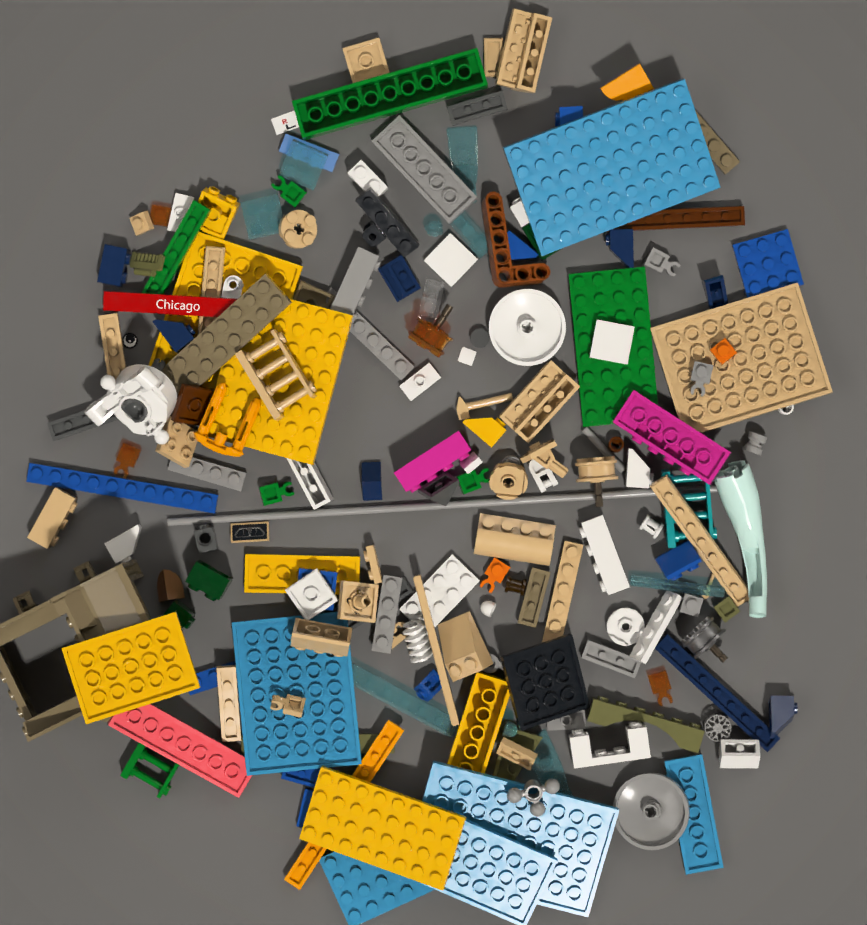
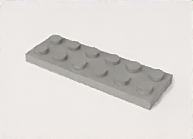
[372,115,478,225]

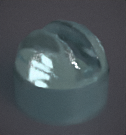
[502,721,518,737]

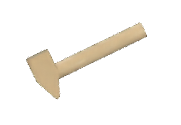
[457,393,513,420]

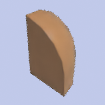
[157,569,185,602]

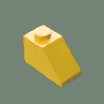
[462,417,506,448]

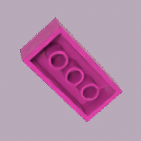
[394,431,471,493]

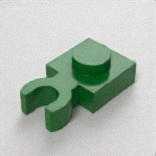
[271,175,307,208]
[456,468,490,495]
[258,482,294,506]

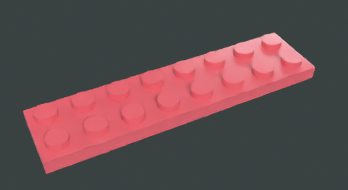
[107,704,252,798]

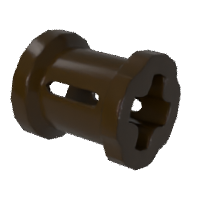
[504,576,527,596]

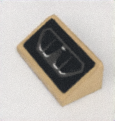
[231,521,270,543]

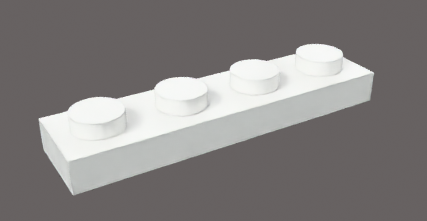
[629,590,683,664]

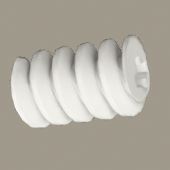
[403,619,433,663]

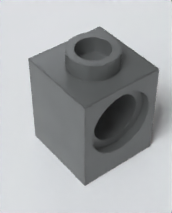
[193,524,219,553]

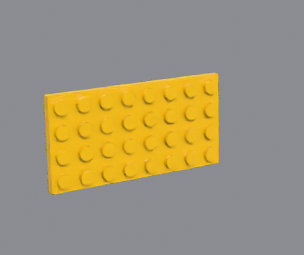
[299,766,467,891]

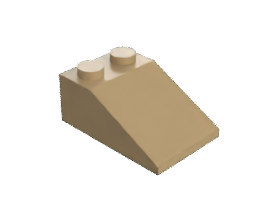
[438,611,494,682]

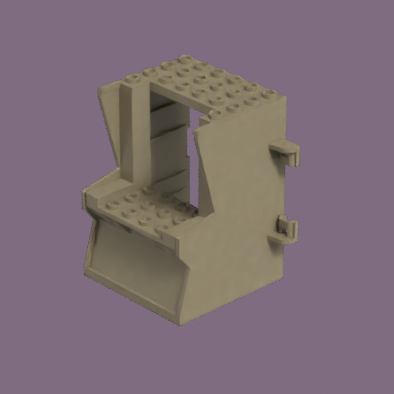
[0,559,152,742]

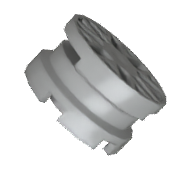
[703,714,731,742]

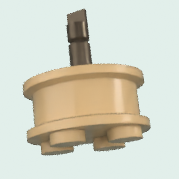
[575,456,619,507]

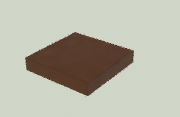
[171,383,215,426]

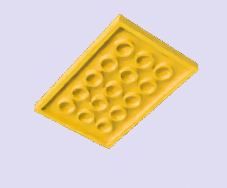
[61,612,200,724]

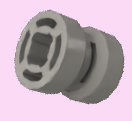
[743,431,767,456]

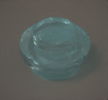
[424,221,444,237]

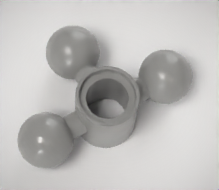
[507,779,560,817]

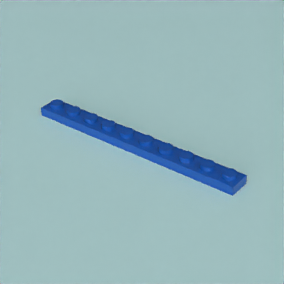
[26,463,219,514]

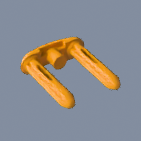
[194,382,261,457]

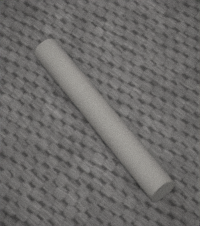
[582,427,626,473]

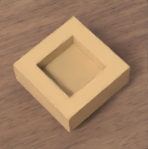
[129,211,154,236]

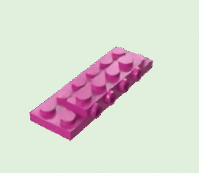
[613,390,731,485]

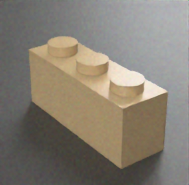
[27,487,78,549]

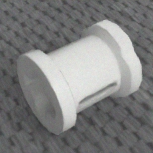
[639,515,664,539]

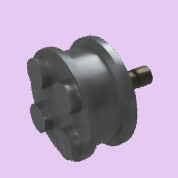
[681,616,728,663]

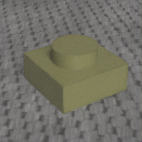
[713,596,740,622]

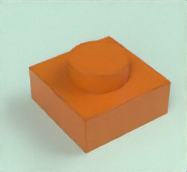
[710,338,737,365]

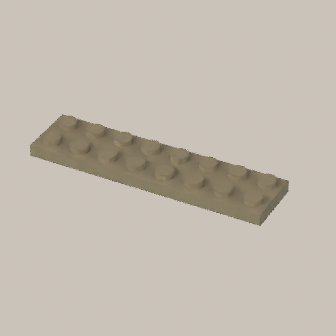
[161,273,292,397]

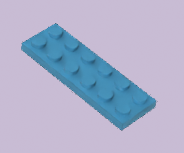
[664,754,724,875]

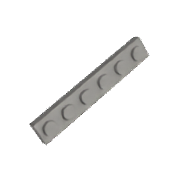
[326,287,414,381]

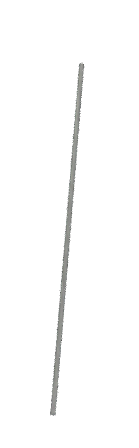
[167,485,718,526]

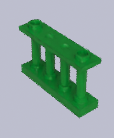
[120,708,199,799]

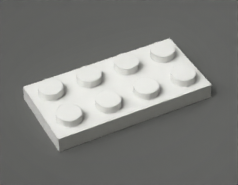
[399,554,480,635]

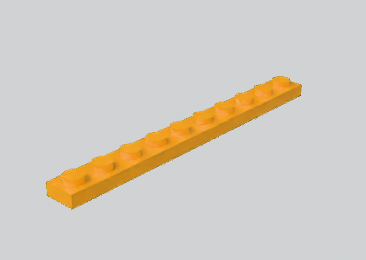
[284,720,404,890]

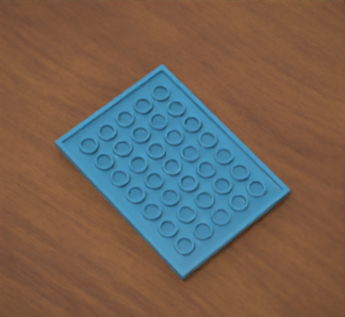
[232,612,362,776]

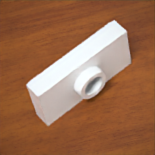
[167,193,195,232]
[399,363,441,401]

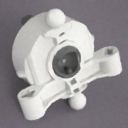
[84,359,177,445]

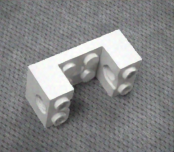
[568,721,651,768]

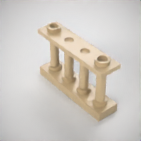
[235,329,317,421]

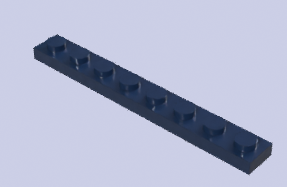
[655,634,780,752]

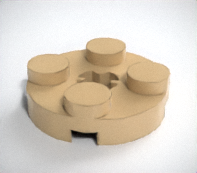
[278,210,317,249]
[489,462,528,500]

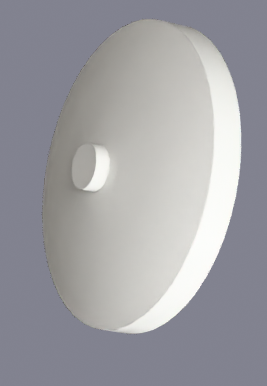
[489,289,566,366]

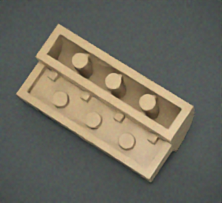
[495,9,552,93]
[498,360,580,444]
[474,513,556,566]

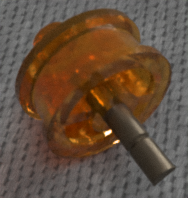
[408,304,454,358]

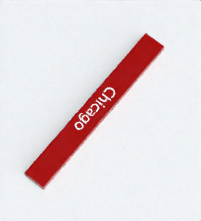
[103,291,237,317]

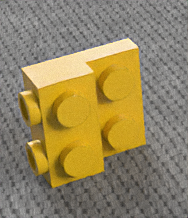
[198,186,241,240]

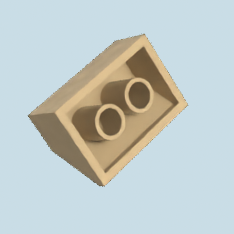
[290,618,353,657]

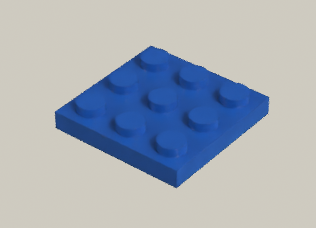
[732,229,804,298]

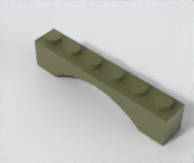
[586,695,705,753]

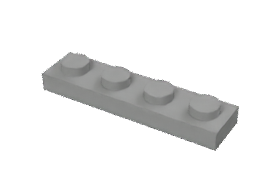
[168,457,247,491]
[372,575,403,654]

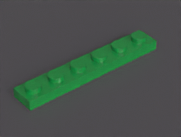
[141,200,211,294]

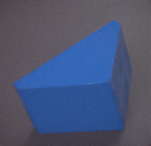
[507,230,539,261]

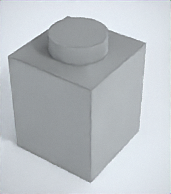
[678,592,704,617]

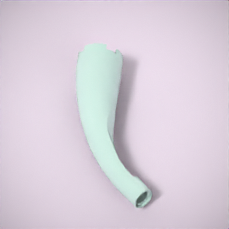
[714,460,767,618]

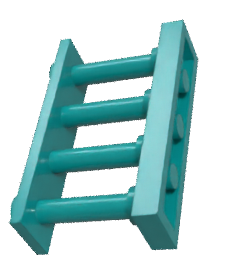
[661,469,717,548]

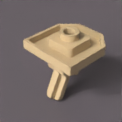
[520,439,568,478]

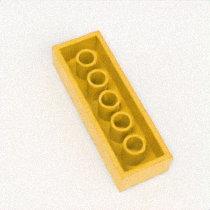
[446,671,510,774]

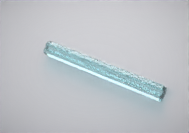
[630,575,725,597]

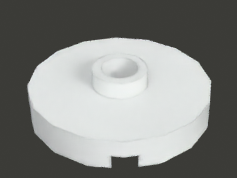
[607,607,645,646]

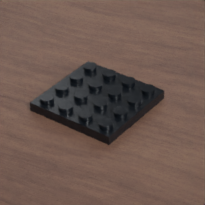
[500,634,590,731]

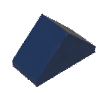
[702,275,728,309]
[362,462,382,501]

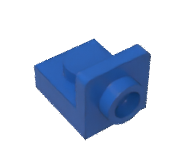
[414,669,442,702]

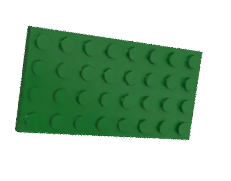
[568,267,658,427]

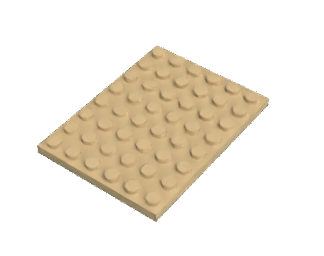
[650,282,833,433]

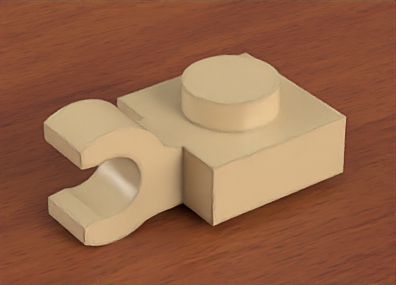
[270,694,306,718]

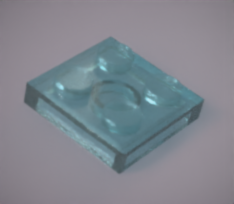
[279,139,329,191]
[240,194,283,240]

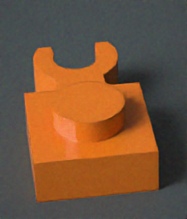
[480,557,511,593]

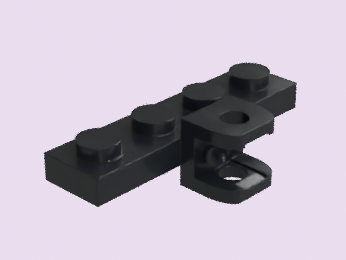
[355,187,419,258]

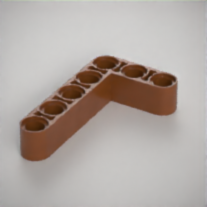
[481,192,550,288]

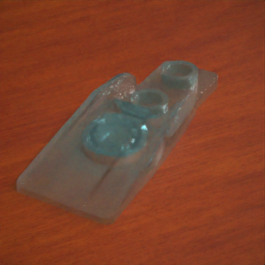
[447,126,478,203]
[532,730,573,796]

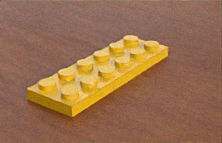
[244,554,360,595]

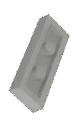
[581,640,641,678]

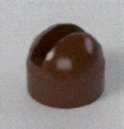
[608,437,624,453]

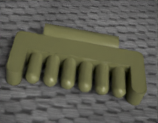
[130,252,165,277]

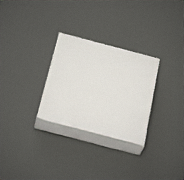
[424,233,478,287]
[589,320,635,365]
[285,568,339,620]

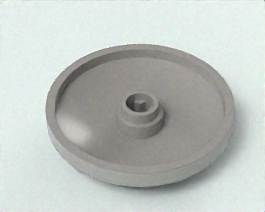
[613,772,690,850]

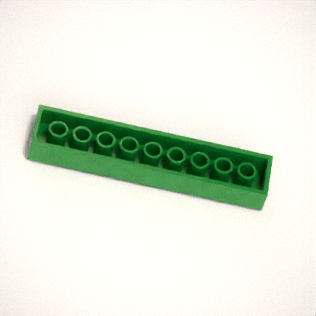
[292,48,488,140]

